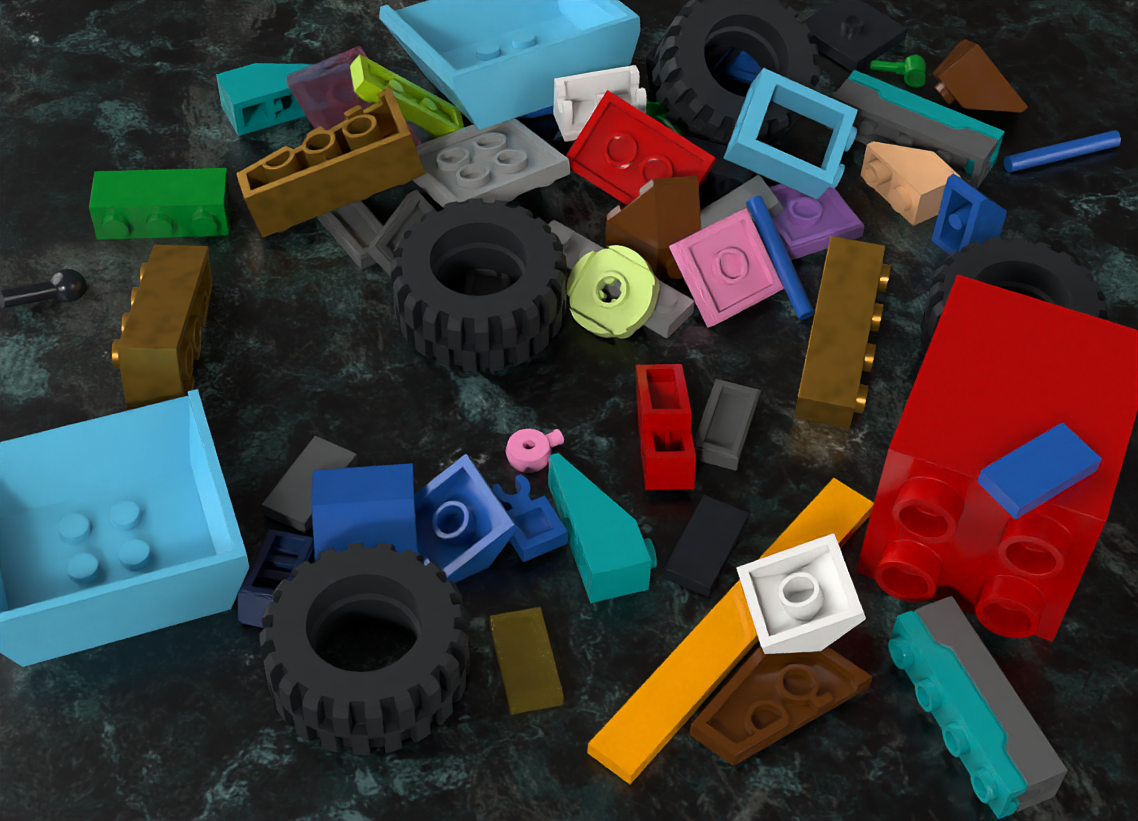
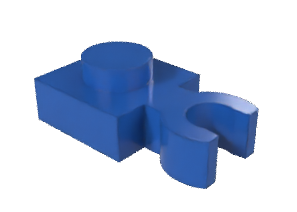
[492,474,568,562]

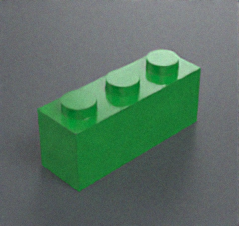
[89,168,232,240]

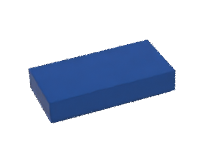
[977,422,1102,520]

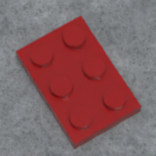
[565,90,717,205]

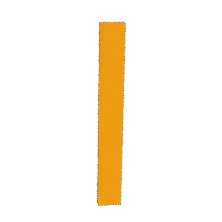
[587,478,874,784]

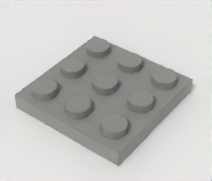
[412,118,571,208]

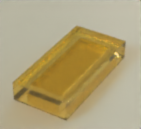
[490,607,563,715]

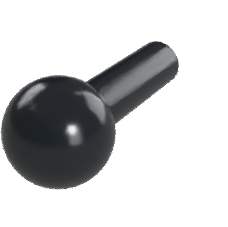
[0,269,87,309]

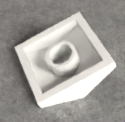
[737,533,866,654]

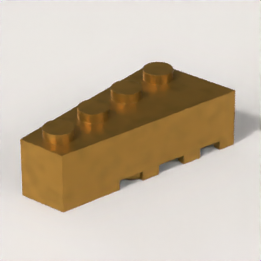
[236,87,425,238]
[794,236,891,429]
[112,245,212,411]

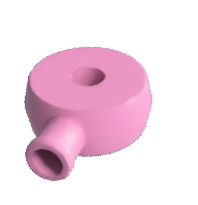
[506,429,564,473]

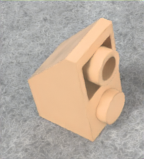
[861,141,961,226]

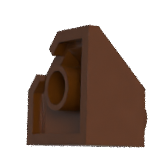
[932,39,1028,112]
[604,176,701,280]

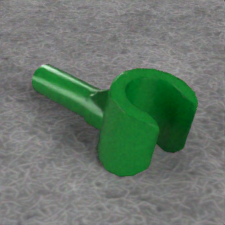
[870,55,926,87]
[645,92,683,135]

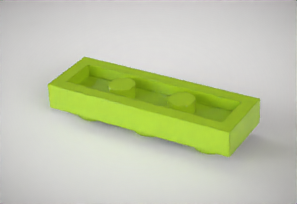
[350,54,464,138]

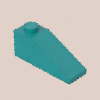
[216,63,353,136]
[548,453,657,603]

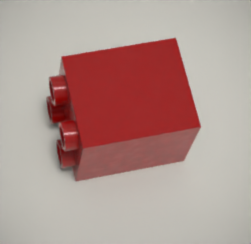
[856,274,1138,642]

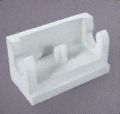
[553,65,646,142]

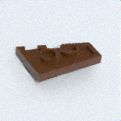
[689,646,873,766]

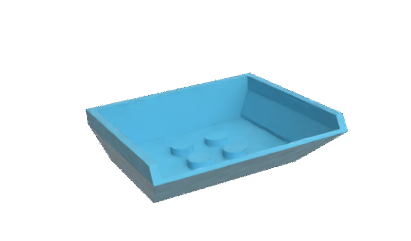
[379,0,640,130]
[0,389,249,667]

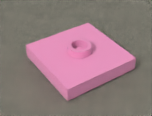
[669,208,784,328]

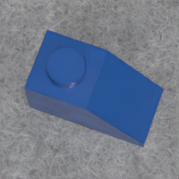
[931,174,1007,255]

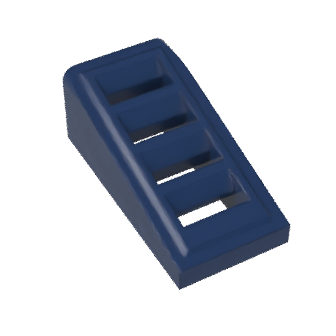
[238,529,315,628]

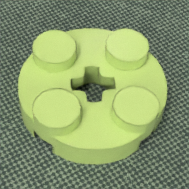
[567,245,660,339]

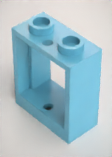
[724,68,858,199]

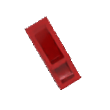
[635,364,696,490]

